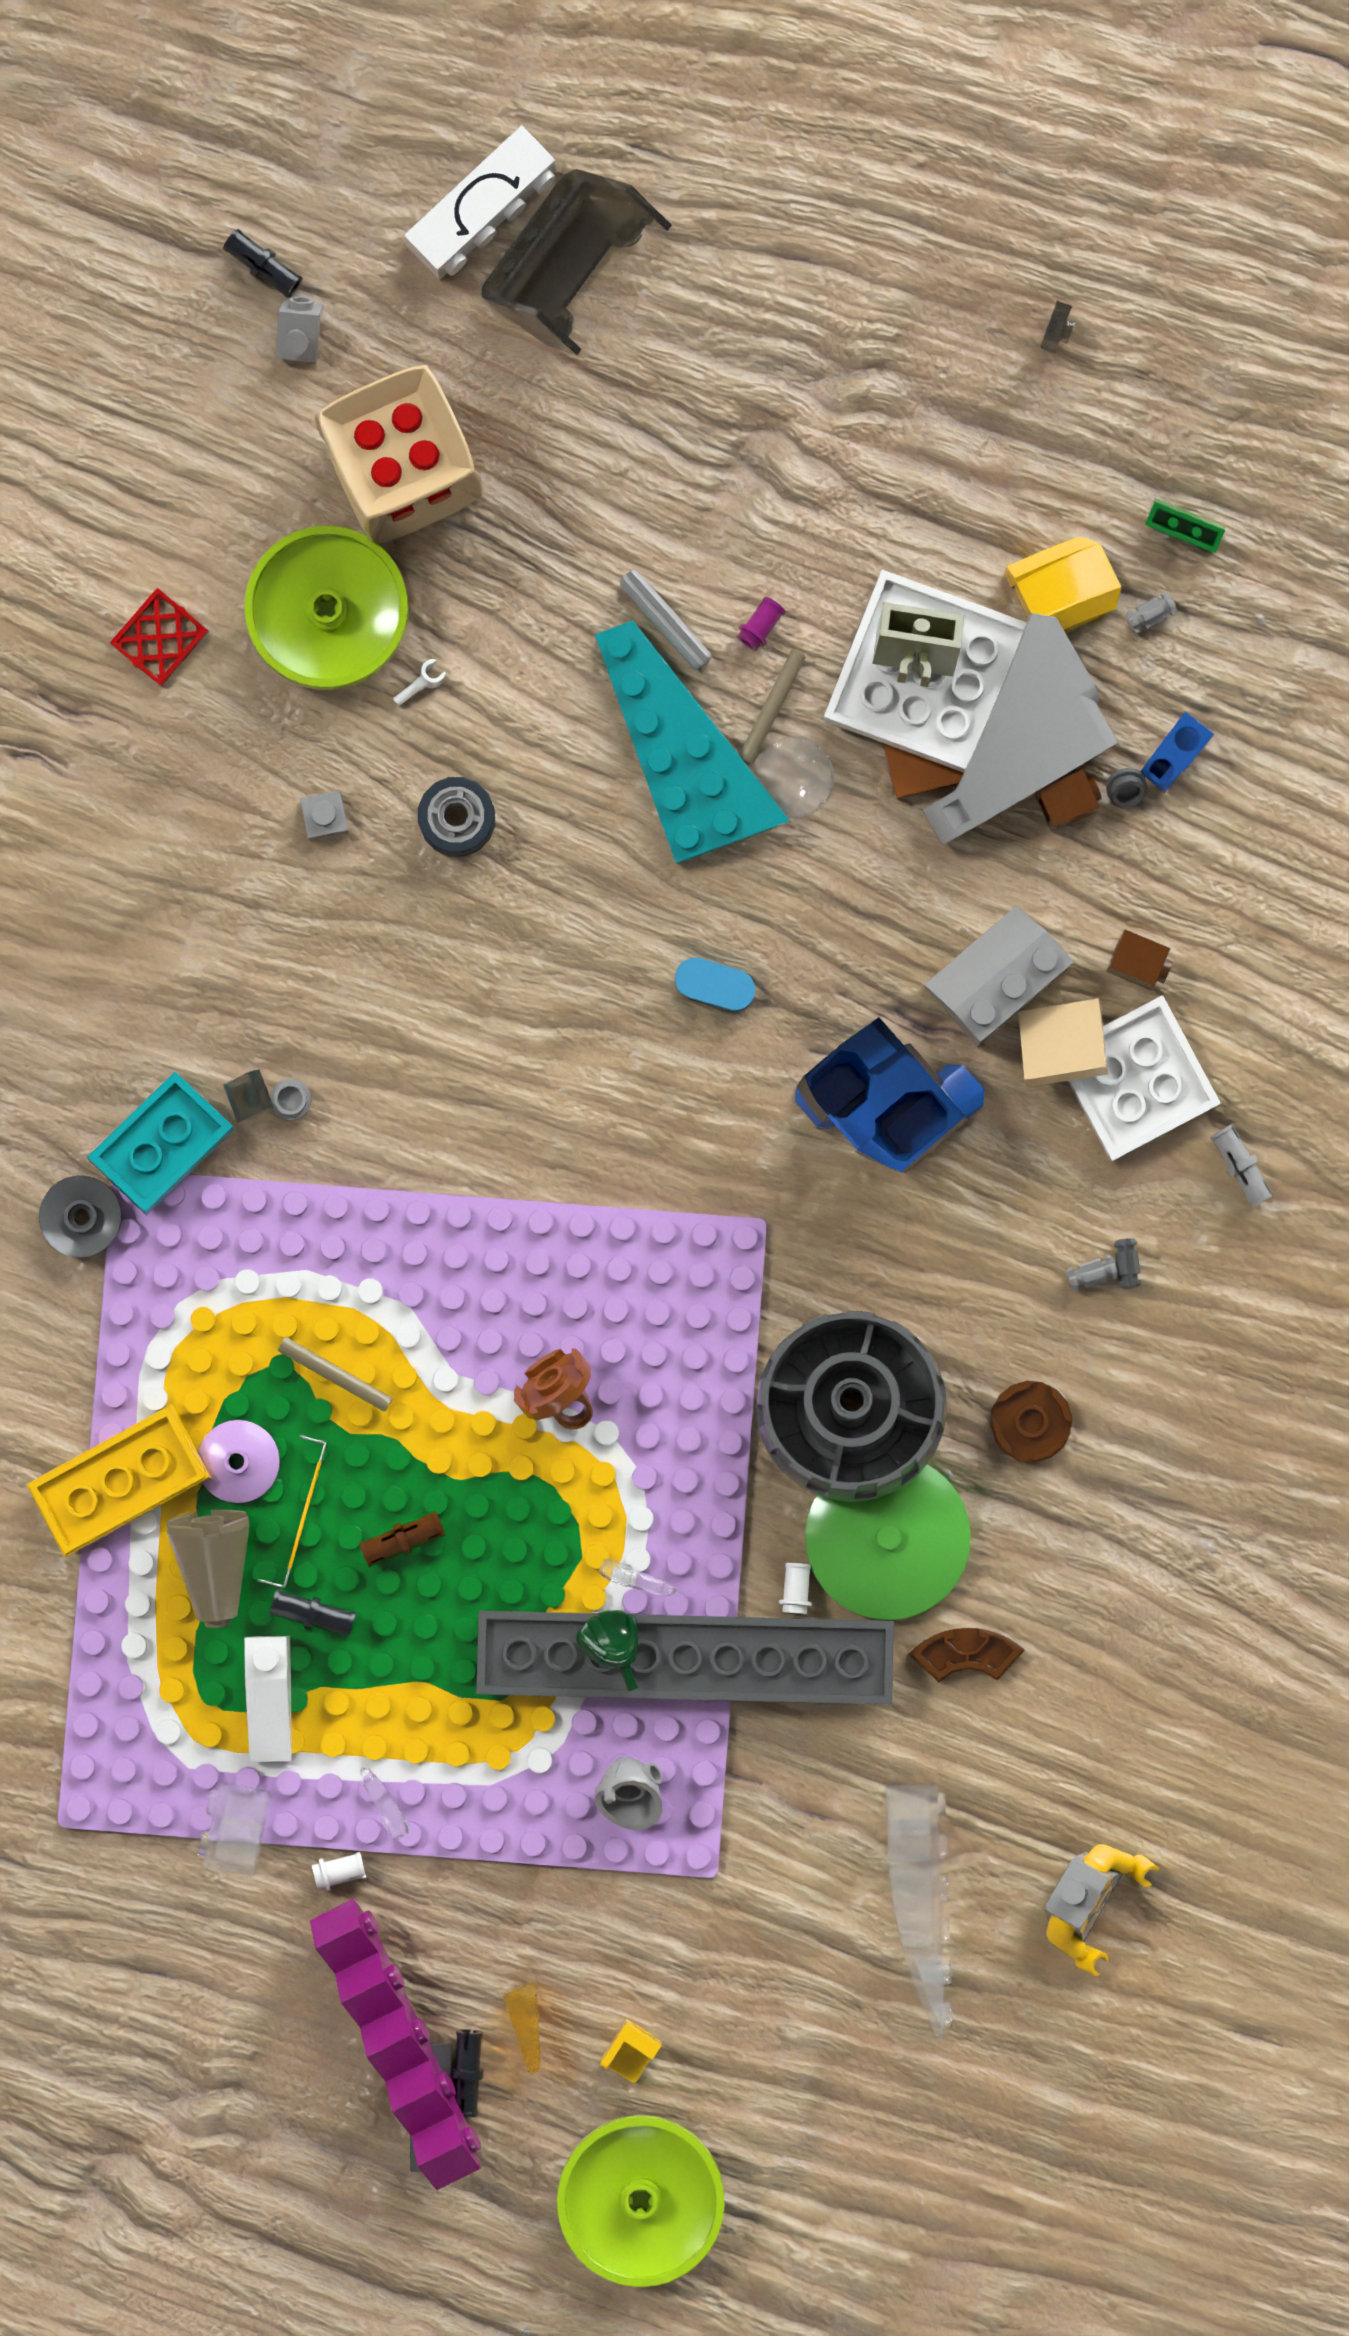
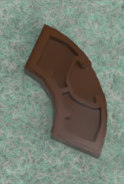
[908,1628,1025,1682]

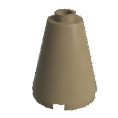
[167,1510,250,1628]

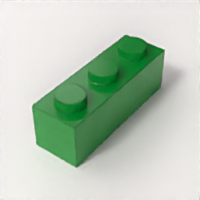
[1145,498,1225,553]

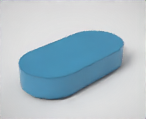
[675,958,755,1012]

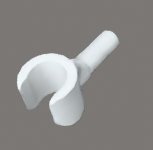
[393,659,445,706]

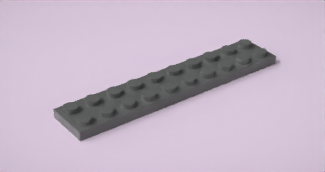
[476,1610,894,1705]

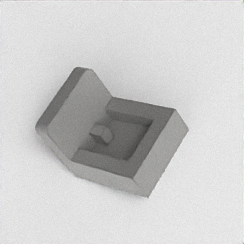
[276,296,323,363]

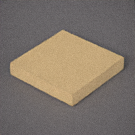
[1018,998,1108,1088]

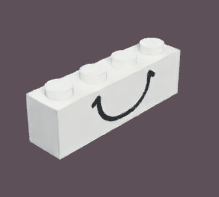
[404,125,556,280]

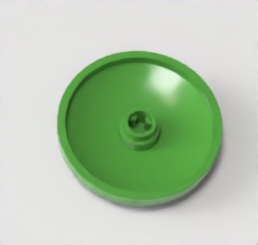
[805,1465,971,1620]

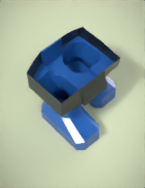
[795,1017,985,1174]

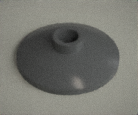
[39,1175,122,1258]

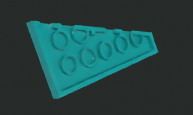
[595,620,792,864]

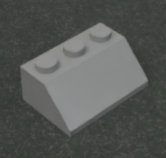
[924,906,1073,1047]

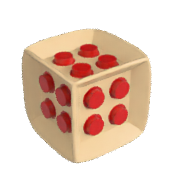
[315,365,483,543]

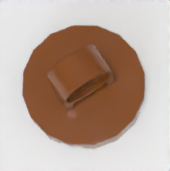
[514,1348,593,1430]

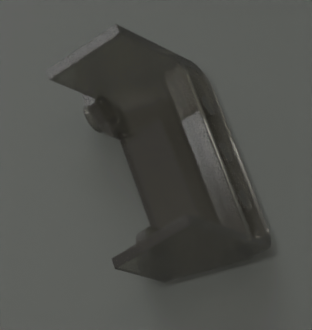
[481,169,672,356]

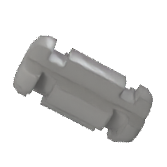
[1126,593,1177,633]
[1067,1255,1118,1291]

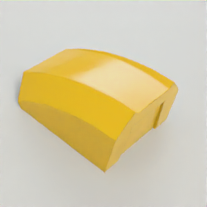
[1004,537,1121,633]

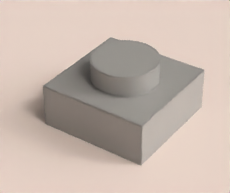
[300,790,349,840]

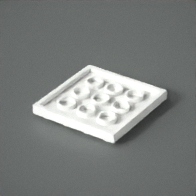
[824,570,1027,773]

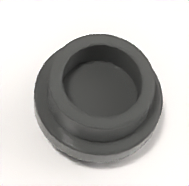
[1106,768,1147,807]

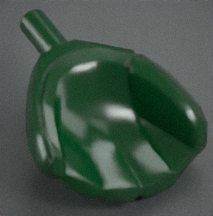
[576,1610,638,1691]

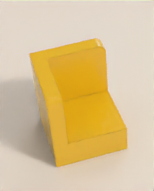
[599,2019,662,2083]

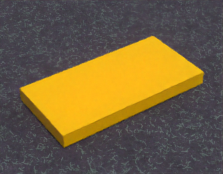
[26,1405,211,1557]

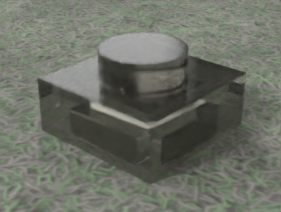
[1040,301,1075,353]
[223,1069,274,1123]

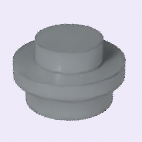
[270,1079,311,1120]

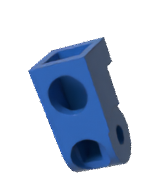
[1140,711,1214,793]

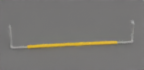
[258,1435,326,1588]

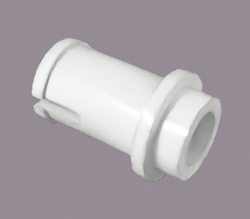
[779,1563,812,1615]
[312,1852,366,1891]

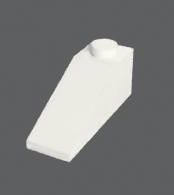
[245,1636,292,1762]

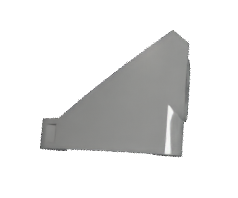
[923,613,1118,845]

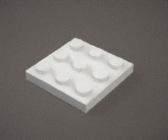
[1068,995,1221,1162]

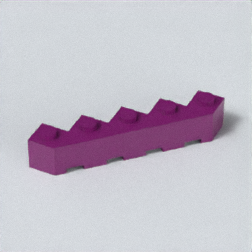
[310,1898,482,2190]

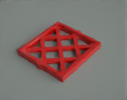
[110,588,209,687]

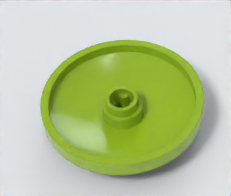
[244,526,408,690]
[557,2115,725,2287]

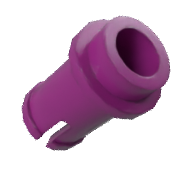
[737,597,786,651]

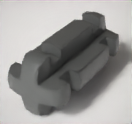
[1114,1238,1141,1289]

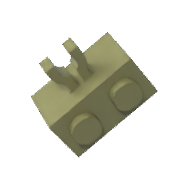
[872,602,965,687]

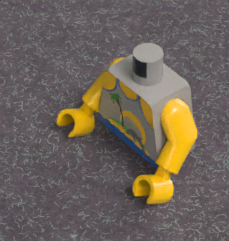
[1044,1844,1159,1976]

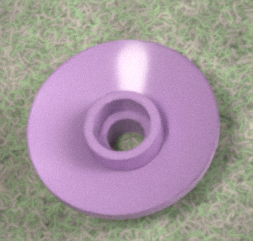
[198,1420,280,1503]

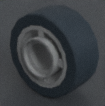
[418,777,495,857]

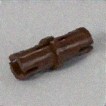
[359,1511,446,1567]

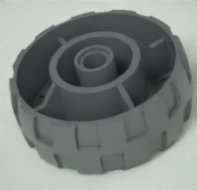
[756,1311,947,1503]

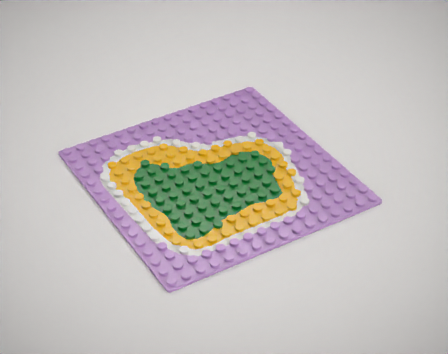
[58,1175,767,1878]

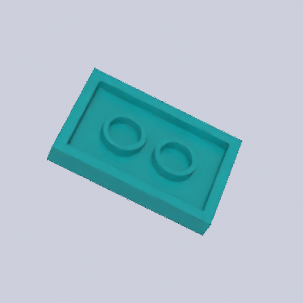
[87,1072,234,1216]

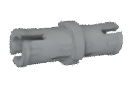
[1210,1124,1274,1208]

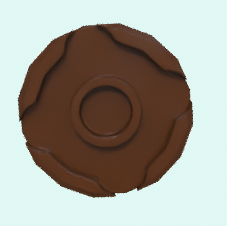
[990,1380,1072,1463]

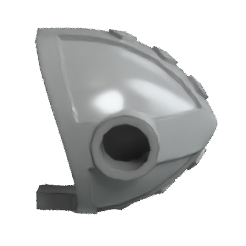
[594,1757,662,1830]

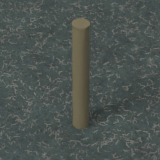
[739,649,806,765]
[278,1337,393,1412]

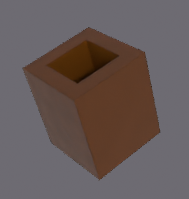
[1035,770,1102,832]
[1106,929,1173,990]

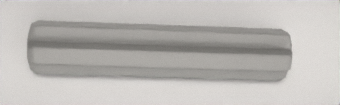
[620,569,711,670]

